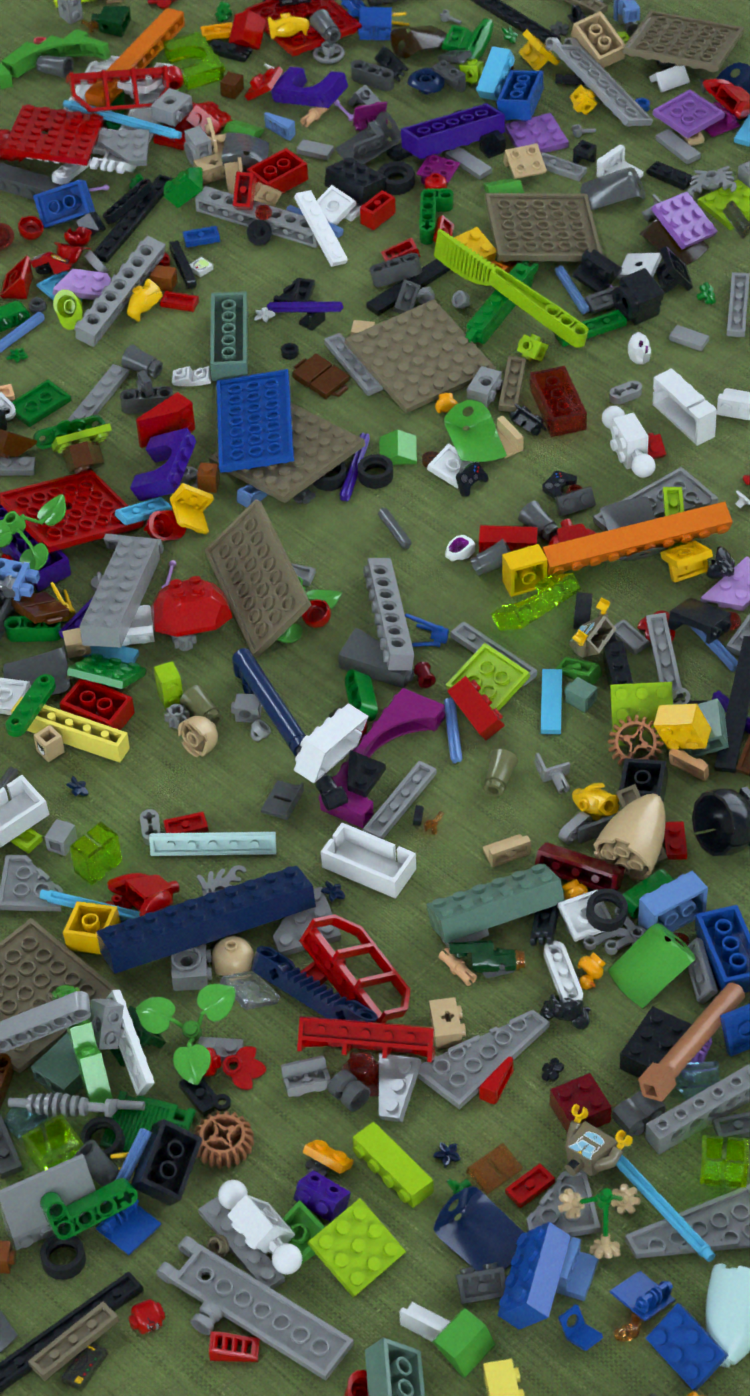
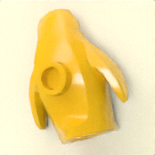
[268,13,310,39]
[127,279,163,322]
[572,783,619,821]

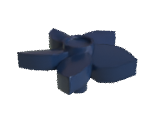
[66,776,89,796]
[320,880,345,902]
[433,1142,461,1168]

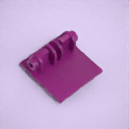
[353,101,388,132]
[704,102,740,137]
[416,155,460,185]

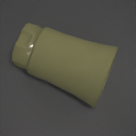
[180,685,223,726]
[484,749,518,796]

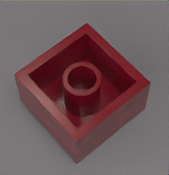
[550,1073,612,1132]

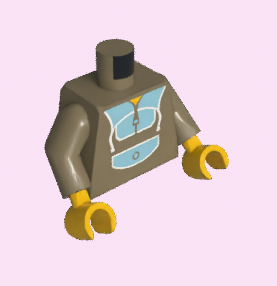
[569,597,616,657]
[565,1104,633,1176]

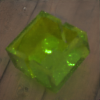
[70,822,122,885]
[22,1113,84,1172]
[700,1135,749,1188]

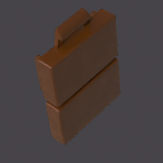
[292,353,350,399]
[11,592,69,624]

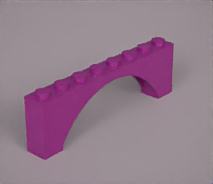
[319,688,445,828]

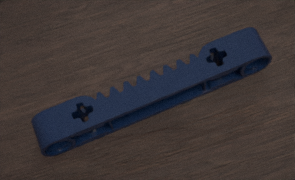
[251,946,378,1022]

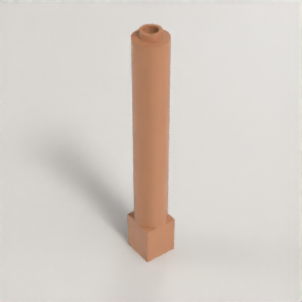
[638,983,745,1102]

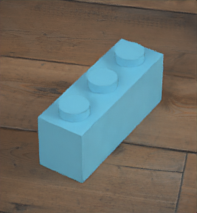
[476,46,515,101]

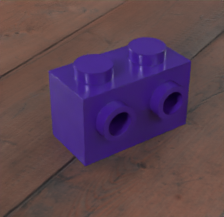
[293,1170,351,1222]

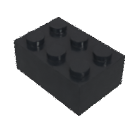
[324,157,386,205]
[620,1006,692,1078]
[131,1119,203,1206]

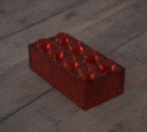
[530,366,587,437]

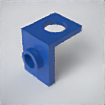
[558,1304,603,1351]

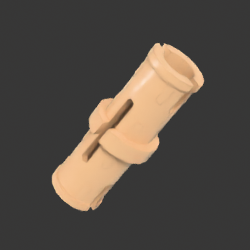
[300,107,329,127]
[439,948,477,986]

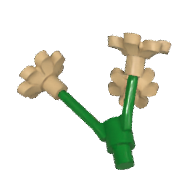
[558,1184,641,1259]

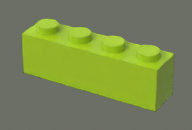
[352,1121,434,1208]

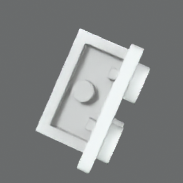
[597,145,643,178]
[717,388,750,420]
[122,605,155,646]

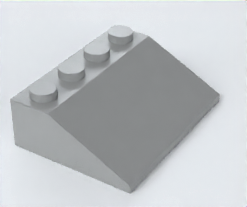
[0,1154,96,1250]

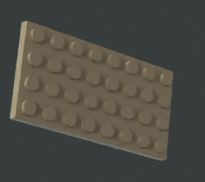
[205,499,312,657]

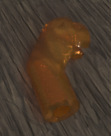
[614,1313,642,1342]

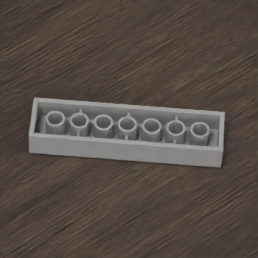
[80,537,160,648]

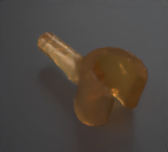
[81,20,98,33]
[424,811,444,835]

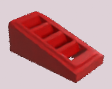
[381,238,420,261]
[479,1056,514,1105]
[209,1332,260,1362]

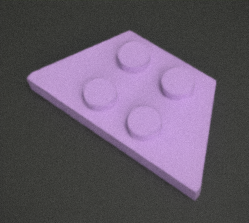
[53,269,111,300]
[700,556,750,611]

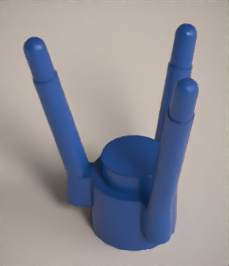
[405,613,449,647]

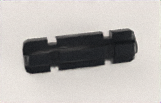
[555,74,586,86]

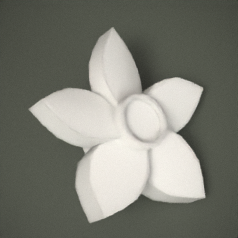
[254,307,275,322]

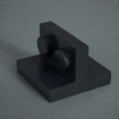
[656,246,693,294]
[572,249,622,293]

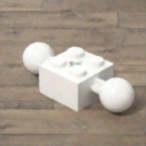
[602,406,655,478]
[218,1180,302,1274]

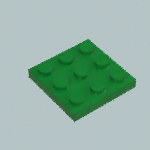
[67,653,146,689]

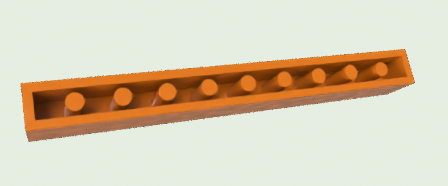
[85,8,185,107]
[542,501,733,576]

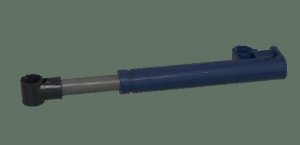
[232,648,348,811]

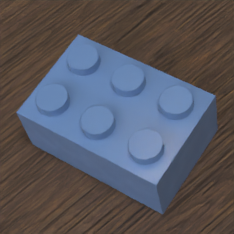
[638,870,708,932]

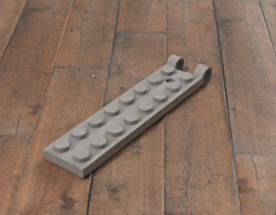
[545,37,653,127]
[156,1236,354,1381]

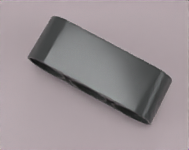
[351,60,394,91]
[370,253,422,287]
[120,386,173,414]

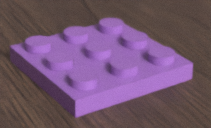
[653,89,725,139]
[505,113,569,154]
[651,191,718,249]

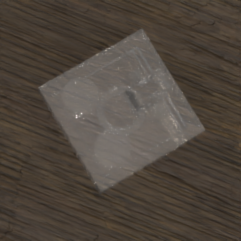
[220,971,280,1010]

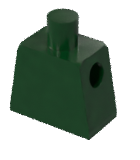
[91,6,131,37]

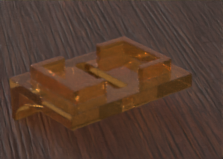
[466,1143,523,1194]

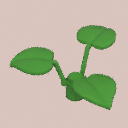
[0,494,66,570]
[277,576,342,643]
[136,984,235,1085]

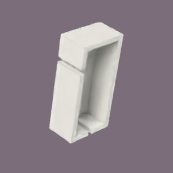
[653,368,717,446]
[294,703,368,783]
[0,775,49,848]
[321,823,416,899]

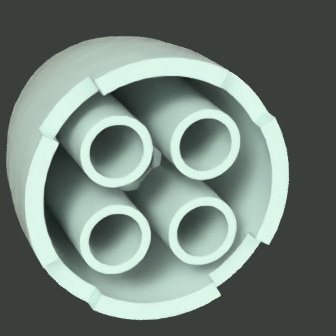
[705,1264,750,1368]

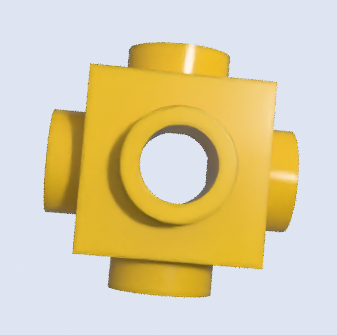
[569,85,598,115]

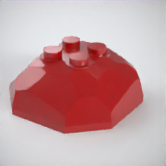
[151,576,233,637]

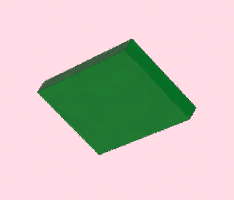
[8,379,72,428]

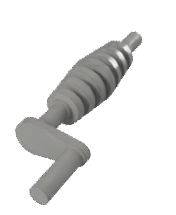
[8,1092,145,1118]

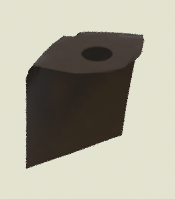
[391,25,447,59]
[639,218,709,265]

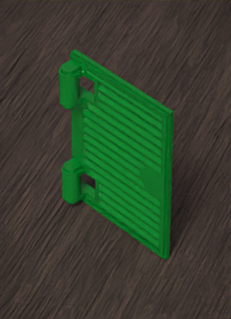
[100,1091,196,1152]

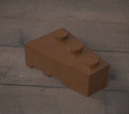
[63,441,104,474]

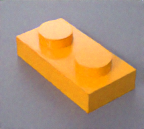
[200,22,233,41]
[302,1140,354,1174]

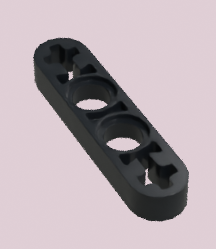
[103,179,154,224]
[169,240,196,289]

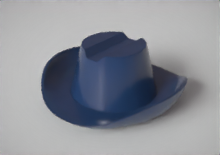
[407,68,445,94]

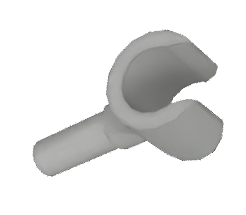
[440,9,462,24]
[572,124,596,138]

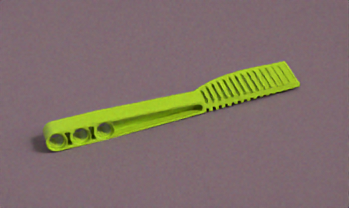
[434,229,588,348]

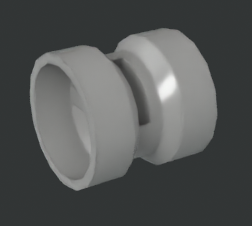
[190,1301,223,1335]

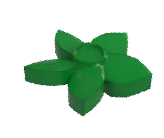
[502,27,519,44]
[6,348,28,363]

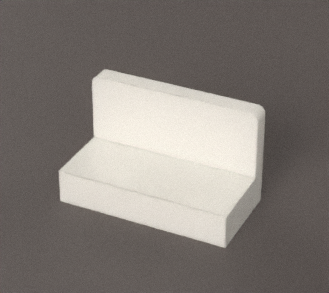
[649,65,690,92]
[400,1302,451,1341]

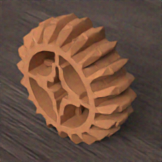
[608,715,664,766]
[193,1110,254,1169]

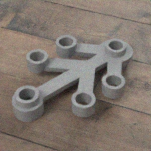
[565,903,647,955]

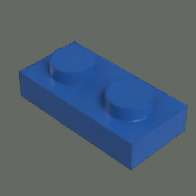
[183,226,220,248]

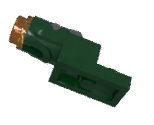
[448,940,525,978]

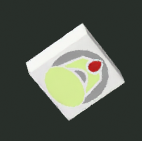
[189,257,213,277]

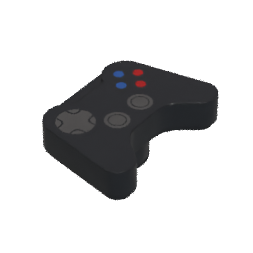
[456,462,489,497]
[542,471,577,500]

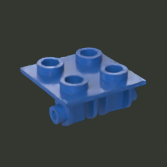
[358,7,392,40]
[96,1199,162,1255]
[610,1271,676,1321]

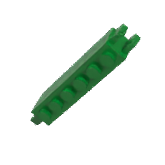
[465,261,539,344]

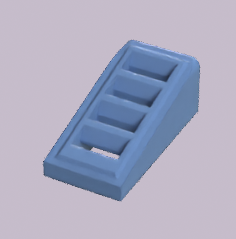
[264,112,296,141]
[237,484,268,508]

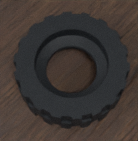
[378,161,415,195]

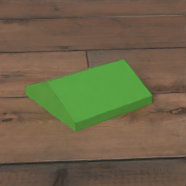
[221,120,265,138]
[483,178,524,193]
[379,429,417,465]
[282,1200,325,1263]
[432,1308,496,1378]

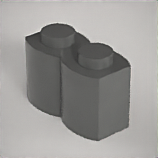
[612,1090,666,1137]

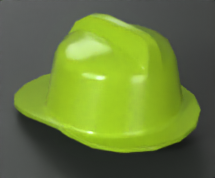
[53,289,83,330]

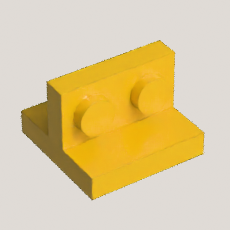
[518,29,560,71]
[660,540,713,583]

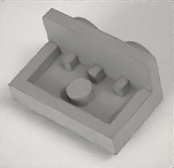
[281,1055,331,1097]

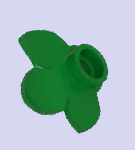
[52,419,85,439]

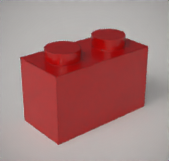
[233,171,257,211]
[360,190,396,230]

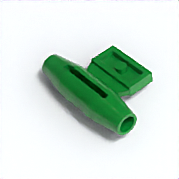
[442,18,494,61]

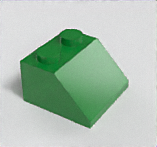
[164,167,203,208]

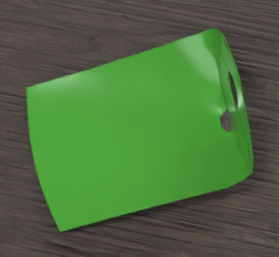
[444,399,507,462]
[608,923,695,1009]

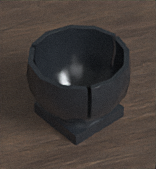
[692,787,750,856]

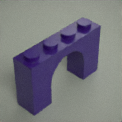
[271,67,348,108]
[130,428,196,501]

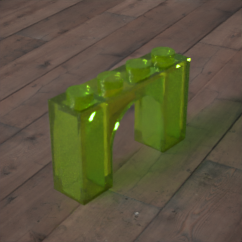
[163,31,226,90]
[491,572,582,631]

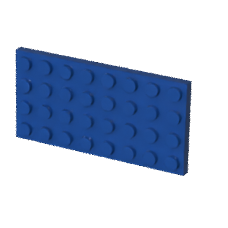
[217,369,294,473]

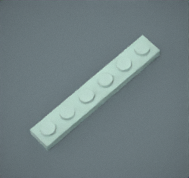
[149,832,277,856]

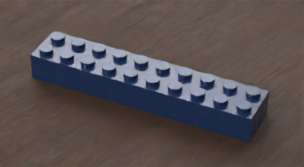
[96,865,316,974]

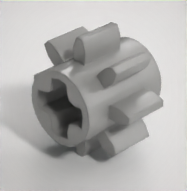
[172,634,197,651]
[164,704,190,729]

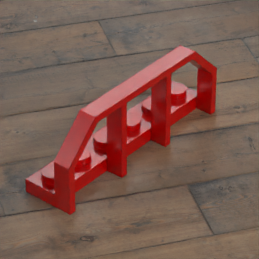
[65,65,170,113]
[299,914,411,1023]
[297,1016,435,1062]

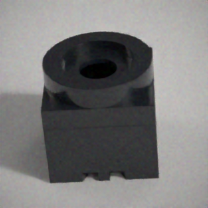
[612,268,664,325]

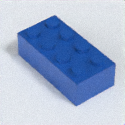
[497,70,544,121]
[695,905,750,993]
[497,1222,571,1330]

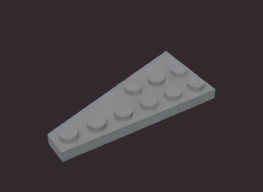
[593,467,718,531]
[417,1010,550,1110]
[625,1184,750,1259]

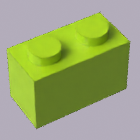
[154,661,183,710]

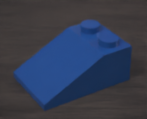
[33,180,95,228]

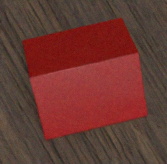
[228,10,267,50]
[0,256,33,299]

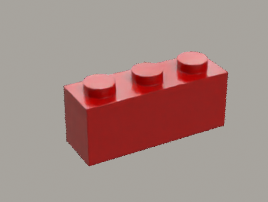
[479,525,538,553]
[447,676,505,740]

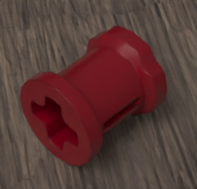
[413,662,436,688]

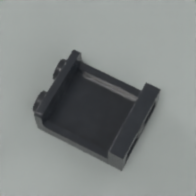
[668,597,731,644]

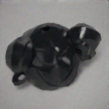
[705,546,735,579]
[540,994,591,1030]

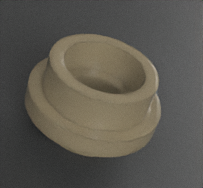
[207,1234,229,1258]

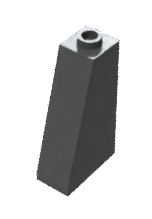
[338,628,414,688]

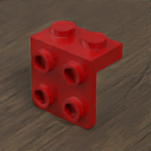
[186,101,233,136]

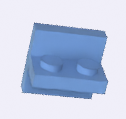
[555,1237,599,1301]

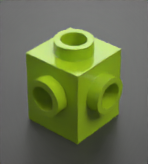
[459,59,484,84]
[516,334,549,362]

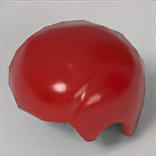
[18,216,44,240]
[64,227,92,247]
[302,599,331,628]

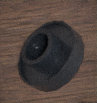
[246,220,272,246]

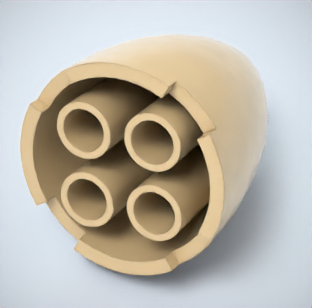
[593,794,665,880]

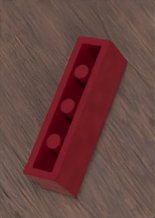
[535,842,625,891]

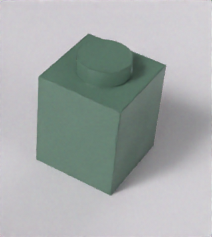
[565,677,597,713]

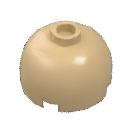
[178,716,218,757]
[211,936,254,980]

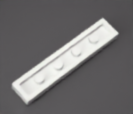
[294,190,348,267]
[106,990,154,1096]

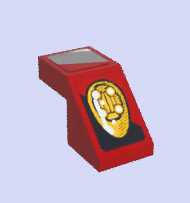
[30,251,73,275]

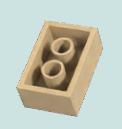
[571,11,625,68]

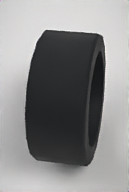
[358,454,393,489]
[313,462,346,491]
[573,592,593,629]
[586,888,628,932]
[80,1117,126,1161]
[40,1234,86,1280]

